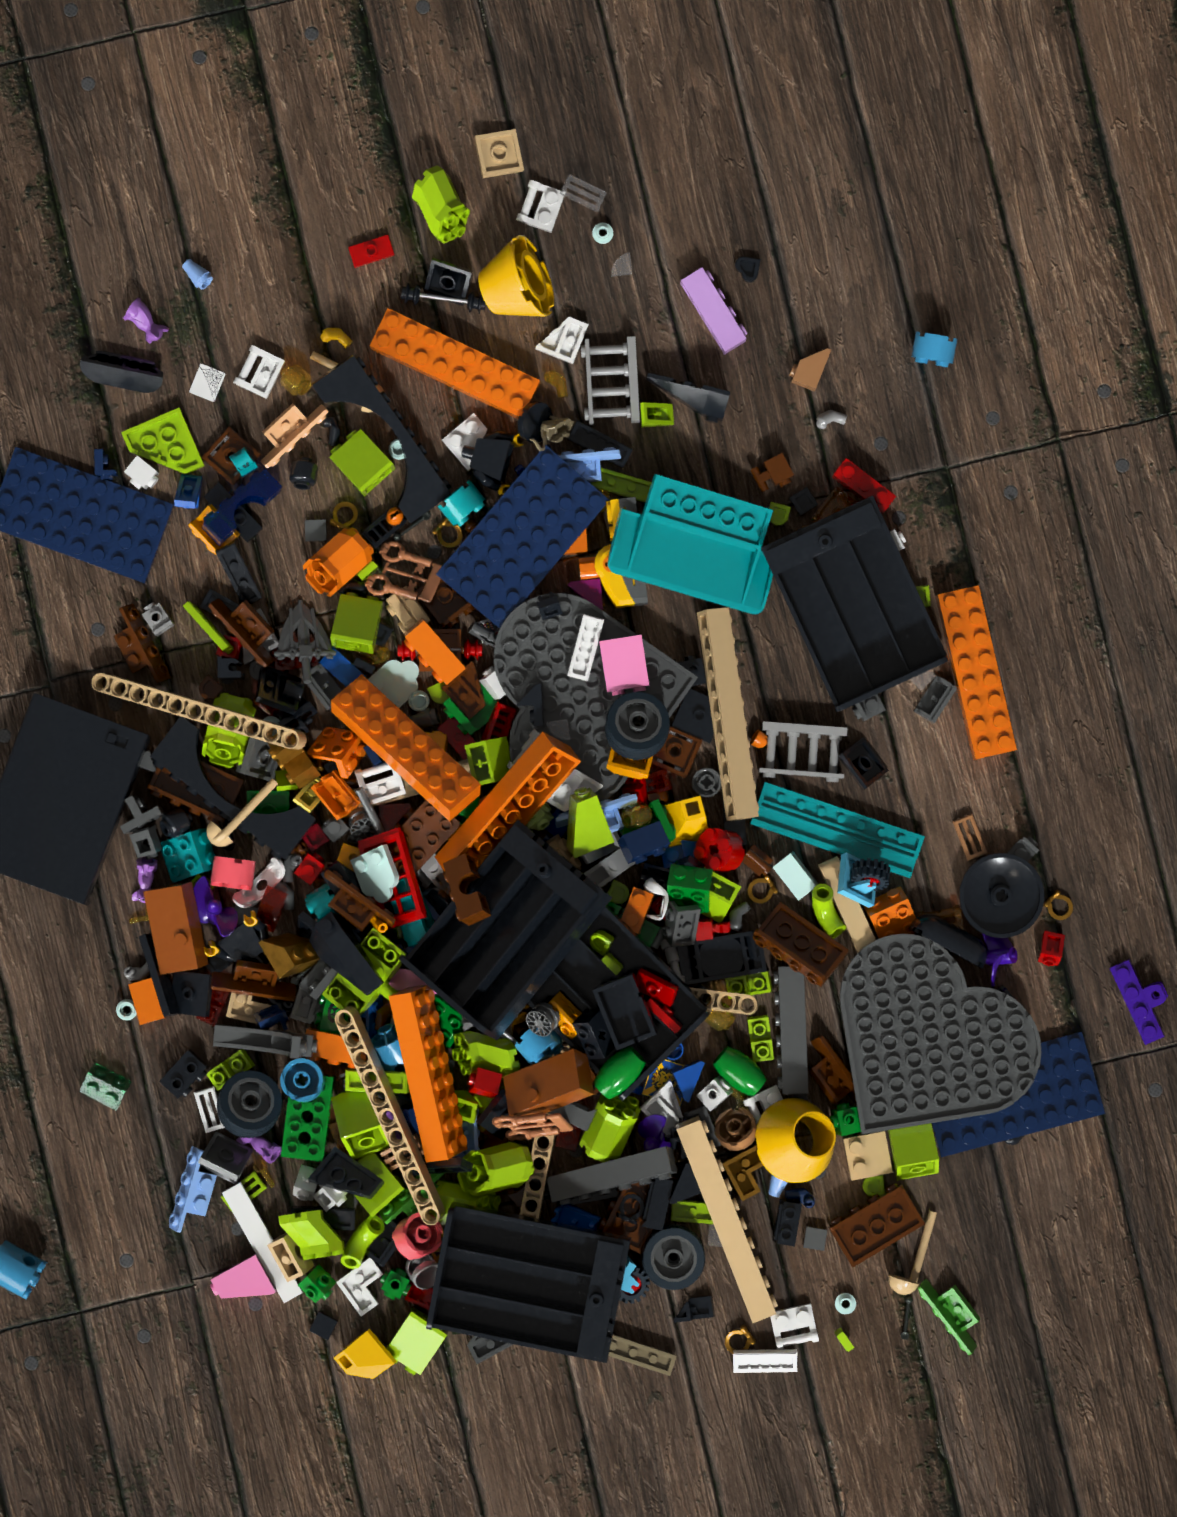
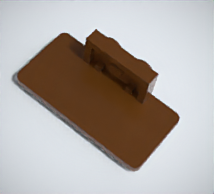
[387,800,460,879]

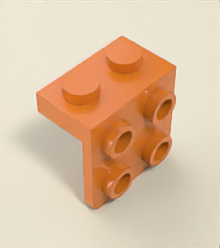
[307,727,366,779]
[863,886,916,939]

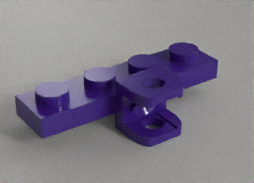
[1110,959,1168,1045]

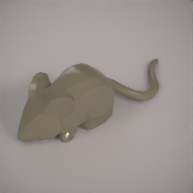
[530,415,575,451]

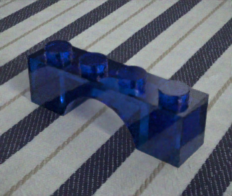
[202,469,282,546]

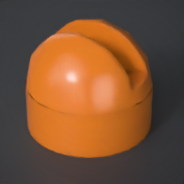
[386,507,404,525]
[750,730,768,748]

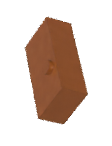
[143,881,209,975]
[503,1048,594,1116]

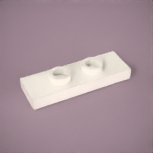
[567,614,604,681]
[733,1349,797,1373]

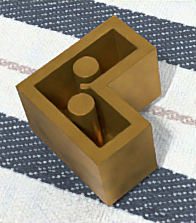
[267,734,321,789]
[721,1143,763,1201]

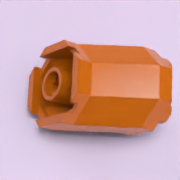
[303,528,374,597]

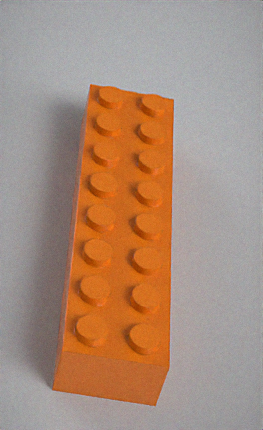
[370,308,540,419]
[935,585,1017,760]
[331,674,481,822]
[435,731,581,871]
[389,984,467,1163]

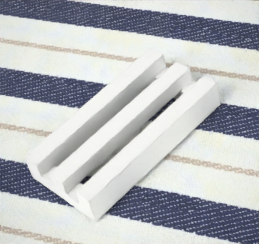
[194,1086,224,1133]

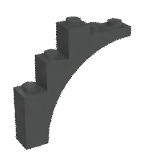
[213,1024,318,1059]

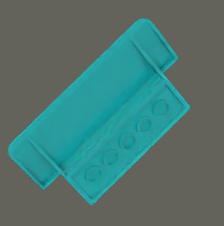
[607,474,773,614]

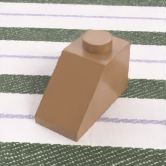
[789,348,831,392]

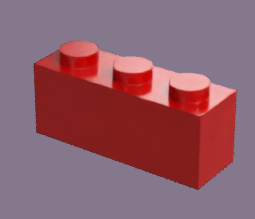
[832,458,896,514]

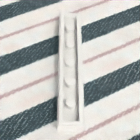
[222,1182,303,1303]

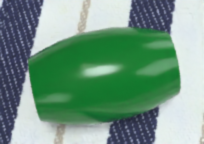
[593,1046,646,1099]
[713,1046,767,1097]

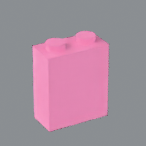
[599,635,650,696]

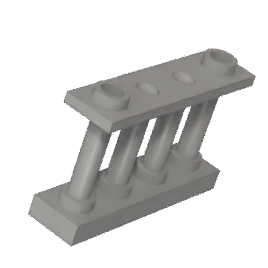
[581,336,640,426]
[758,721,847,782]

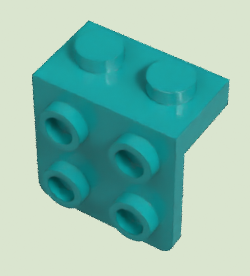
[160,828,215,882]

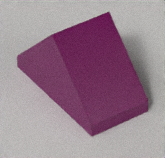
[568,579,603,610]

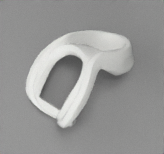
[643,878,669,920]

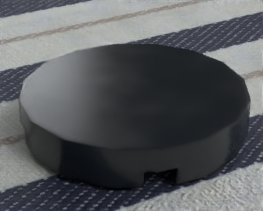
[518,401,553,443]

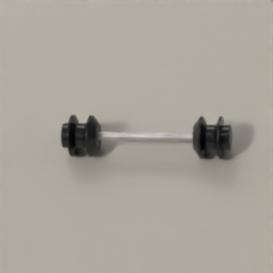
[401,283,486,314]

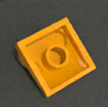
[606,747,653,779]

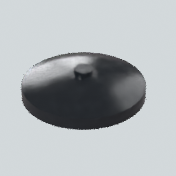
[959,853,1044,938]

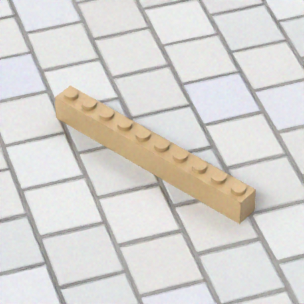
[697,607,759,821]
[675,1116,778,1323]

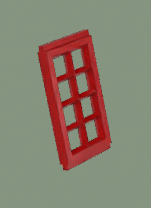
[358,827,426,930]

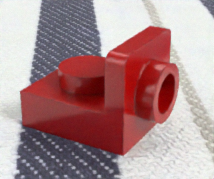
[294,852,325,886]
[1038,931,1065,966]

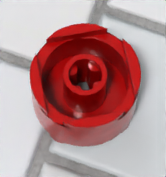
[694,828,745,872]

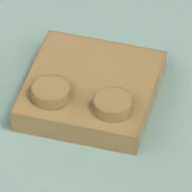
[474,129,524,179]
[843,1131,893,1181]

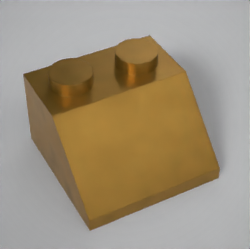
[259,933,320,979]

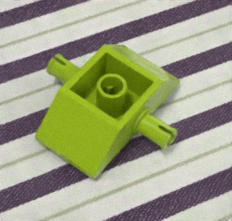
[322,927,406,1017]

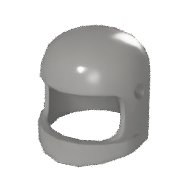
[405,1254,438,1290]

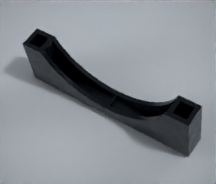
[311,355,451,524]
[150,716,317,860]

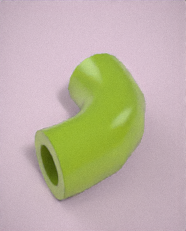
[812,884,846,939]
[340,1215,385,1269]

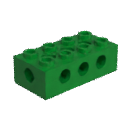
[281,1074,335,1162]

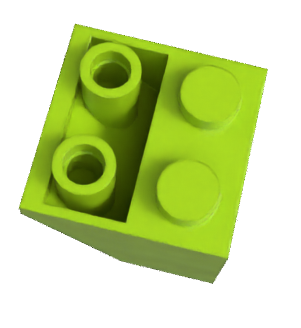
[465,736,511,786]
[701,867,741,923]

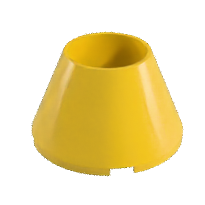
[478,235,554,317]
[755,1098,836,1183]

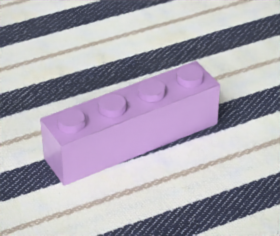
[680,267,747,355]

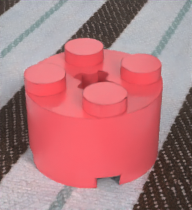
[210,856,256,891]
[392,1212,443,1260]

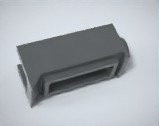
[548,1102,598,1131]

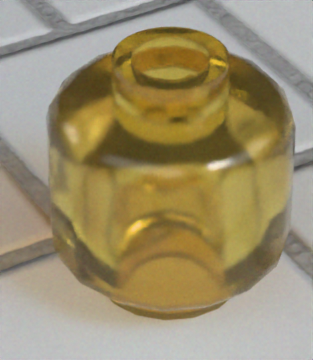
[280,364,312,396]
[621,801,653,831]
[704,1001,736,1031]

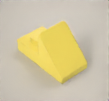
[293,777,321,814]

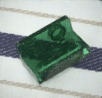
[79,1063,132,1111]

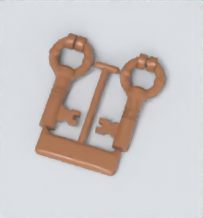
[365,541,442,602]
[492,1113,573,1141]

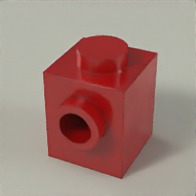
[467,1067,502,1099]

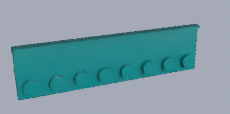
[750,782,925,878]

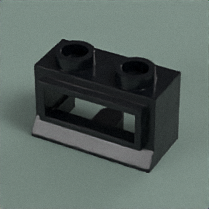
[773,1199,802,1247]

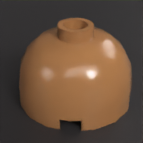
[714,1108,757,1151]

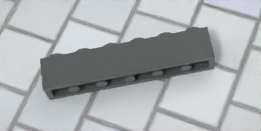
[774,966,808,1094]
[547,1146,677,1206]

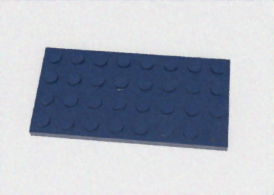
[436,445,609,629]
[0,447,174,584]
[931,1032,1105,1157]

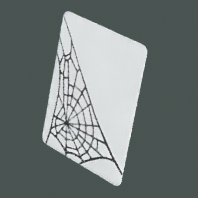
[189,364,225,402]

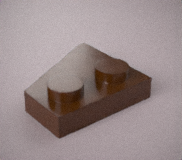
[442,661,486,719]

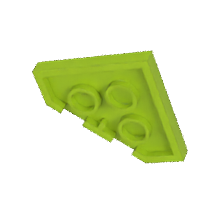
[121,408,205,474]

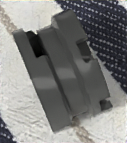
[692,768,721,798]
[348,807,377,840]
[526,1002,560,1037]

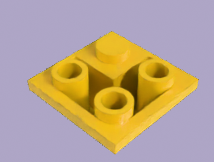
[664,796,708,847]
[334,1328,397,1379]

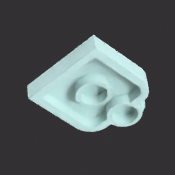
[368,660,419,708]
[350,844,399,903]

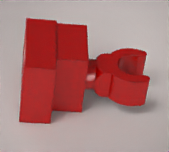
[696,917,731,941]

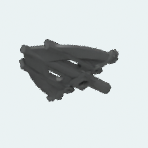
[274,600,336,684]

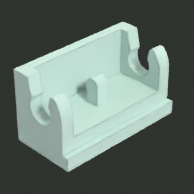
[773,851,818,901]

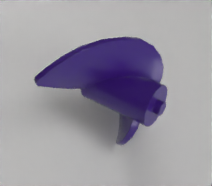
[193,876,238,937]
[982,933,1018,989]
[638,1114,673,1152]

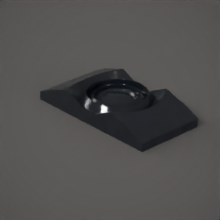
[677,930,767,985]

